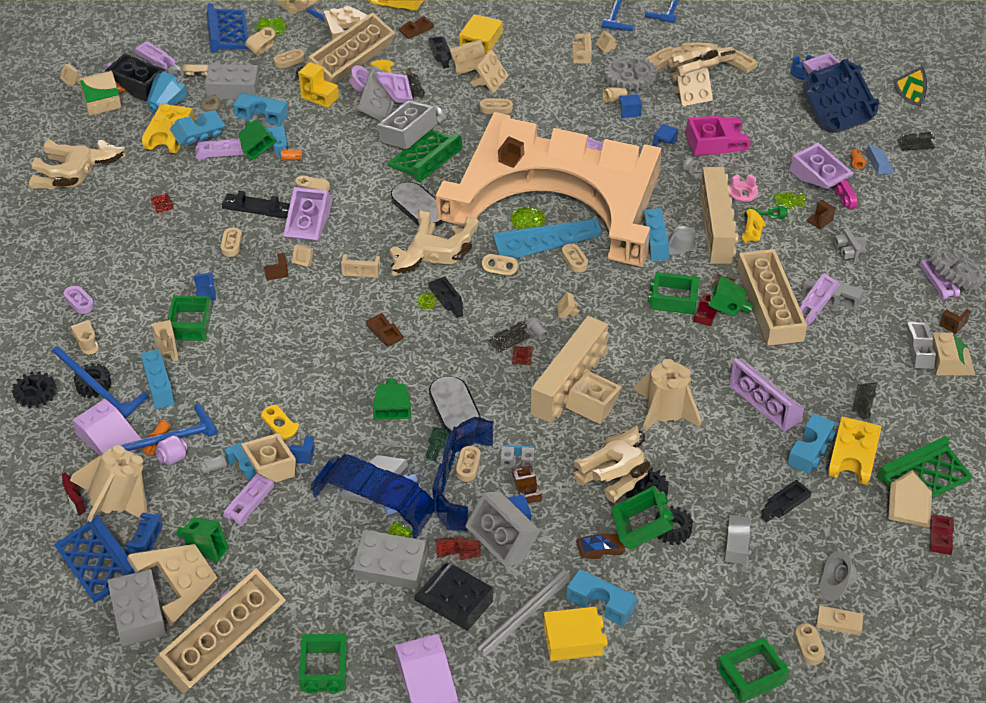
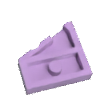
[376,72,413,103]

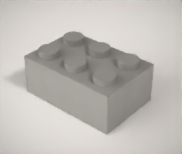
[205,64,260,99]
[377,100,438,149]
[465,492,540,566]
[353,530,428,590]
[108,569,166,646]

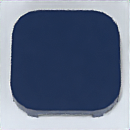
[802,59,880,133]

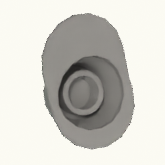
[667,226,697,255]
[820,551,857,601]

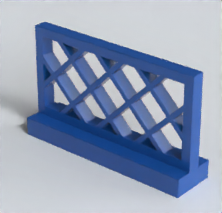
[206,3,249,53]
[54,515,136,603]

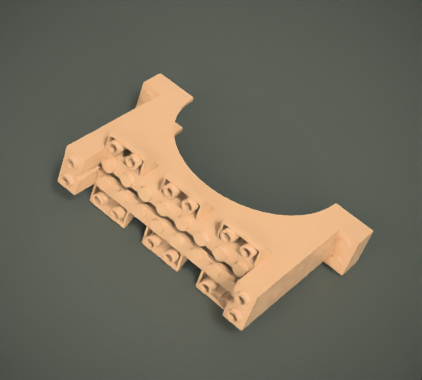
[436,112,661,267]

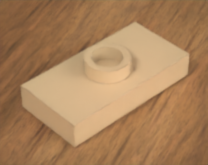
[816,605,863,636]

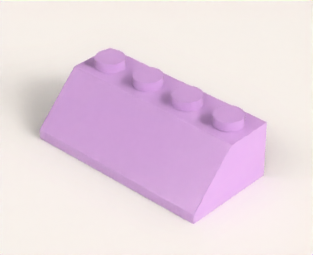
[730,358,804,432]

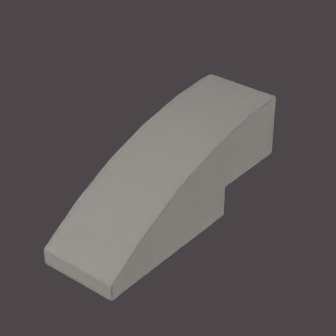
[802,281,864,311]
[907,322,936,369]
[725,515,751,565]

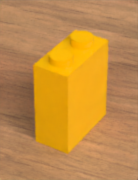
[459,14,503,53]
[543,607,607,661]

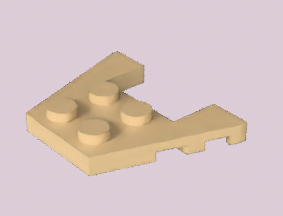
[323,6,368,39]
[127,544,217,627]

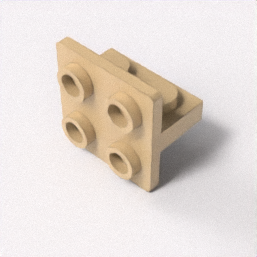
[450,39,486,75]
[470,50,508,93]
[673,68,713,106]

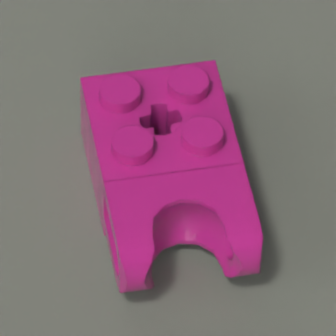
[685,116,751,156]

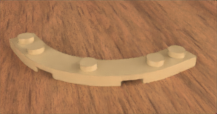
[645,43,758,73]

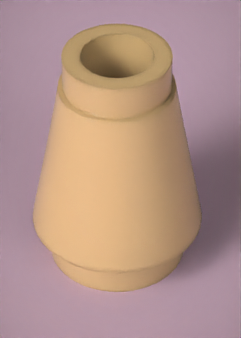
[602,87,627,104]

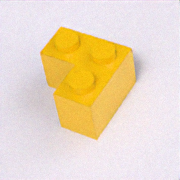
[299,62,339,108]

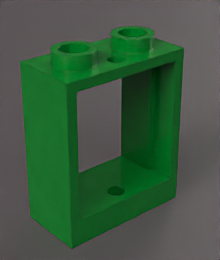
[648,272,700,315]
[167,295,212,341]
[611,486,674,549]
[299,633,348,694]
[717,637,789,703]

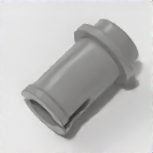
[526,318,549,340]
[199,455,227,475]

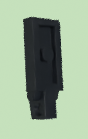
[428,36,451,69]
[428,276,463,318]
[761,480,812,523]

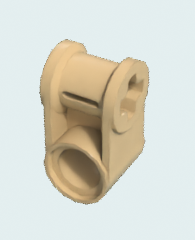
[245,27,275,56]
[296,176,330,191]
[71,320,99,355]

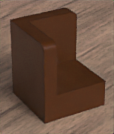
[498,136,525,168]
[807,200,836,230]
[264,253,288,280]
[939,309,971,334]

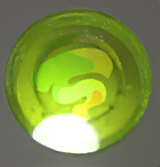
[418,293,436,310]

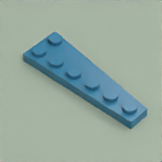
[493,219,601,258]

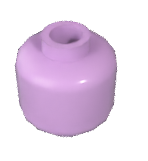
[155,435,187,466]

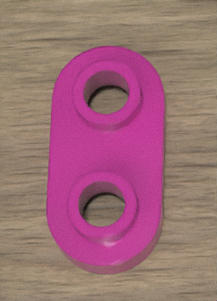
[835,180,857,209]

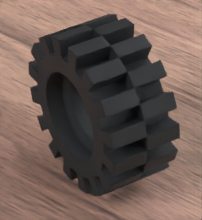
[74,363,111,398]
[655,506,693,545]

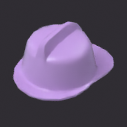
[349,65,369,93]

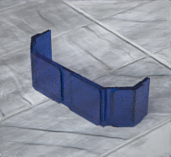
[432,417,493,532]
[310,454,435,539]

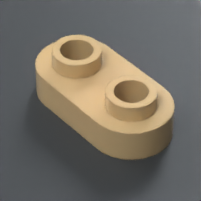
[274,49,305,69]
[182,65,209,76]
[480,98,513,114]
[221,227,242,257]
[562,244,588,273]
[482,254,519,275]
[456,446,481,482]
[795,624,825,665]

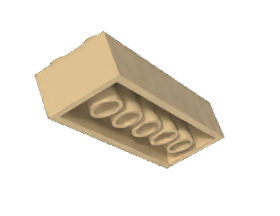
[305,12,395,84]
[700,167,738,264]
[737,249,807,346]
[531,316,609,423]
[153,568,286,694]

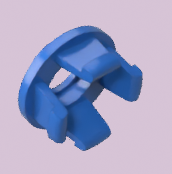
[790,54,815,79]

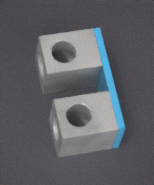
[501,445,534,468]

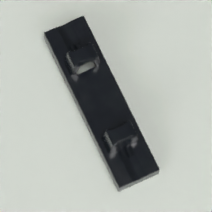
[221,190,290,219]

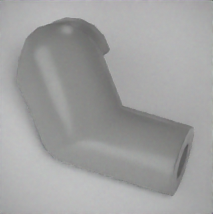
[434,105,447,124]

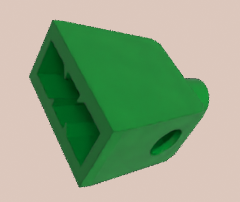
[239,119,277,160]
[708,275,754,316]
[373,378,411,420]
[177,517,229,563]

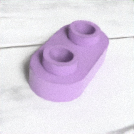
[64,286,94,314]

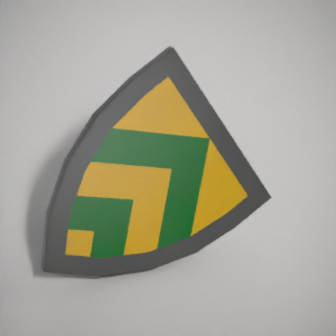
[893,66,927,106]

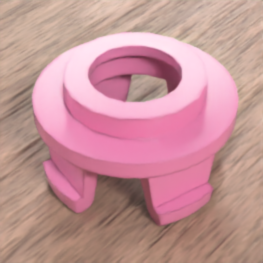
[730,174,758,202]

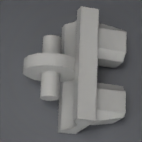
[834,228,867,262]

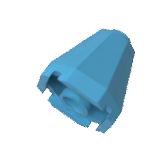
[147,71,188,113]

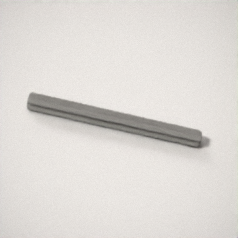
[477,570,571,657]

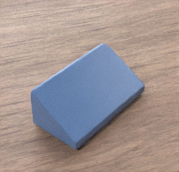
[866,144,894,175]

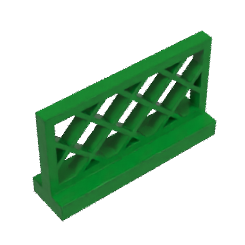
[388,130,463,182]
[876,436,973,498]

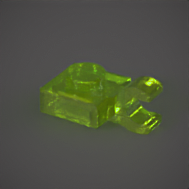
[774,192,806,209]

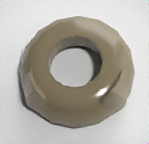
[201,94,222,112]

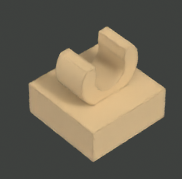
[596,30,617,53]
[60,64,82,86]
[292,244,314,267]
[557,292,579,318]

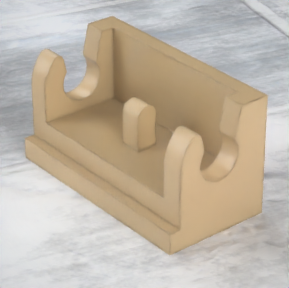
[573,32,592,63]
[341,254,381,278]
[151,320,178,362]

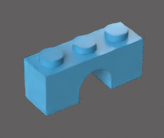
[233,93,288,126]
[170,110,225,146]
[644,208,669,261]
[141,349,174,409]
[787,413,837,474]
[566,569,637,627]

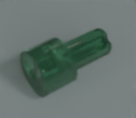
[425,427,449,461]

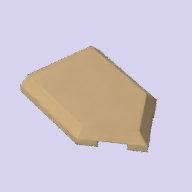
[888,470,932,528]

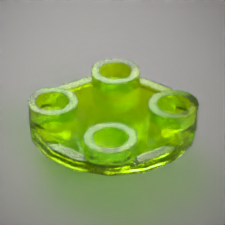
[255,17,287,35]
[511,207,546,230]

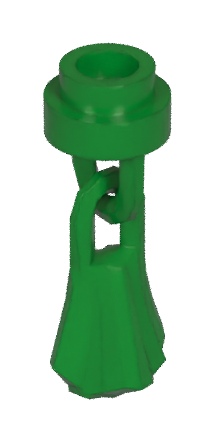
[744,205,788,219]

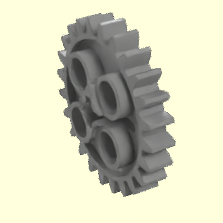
[604,54,657,92]
[929,244,985,291]

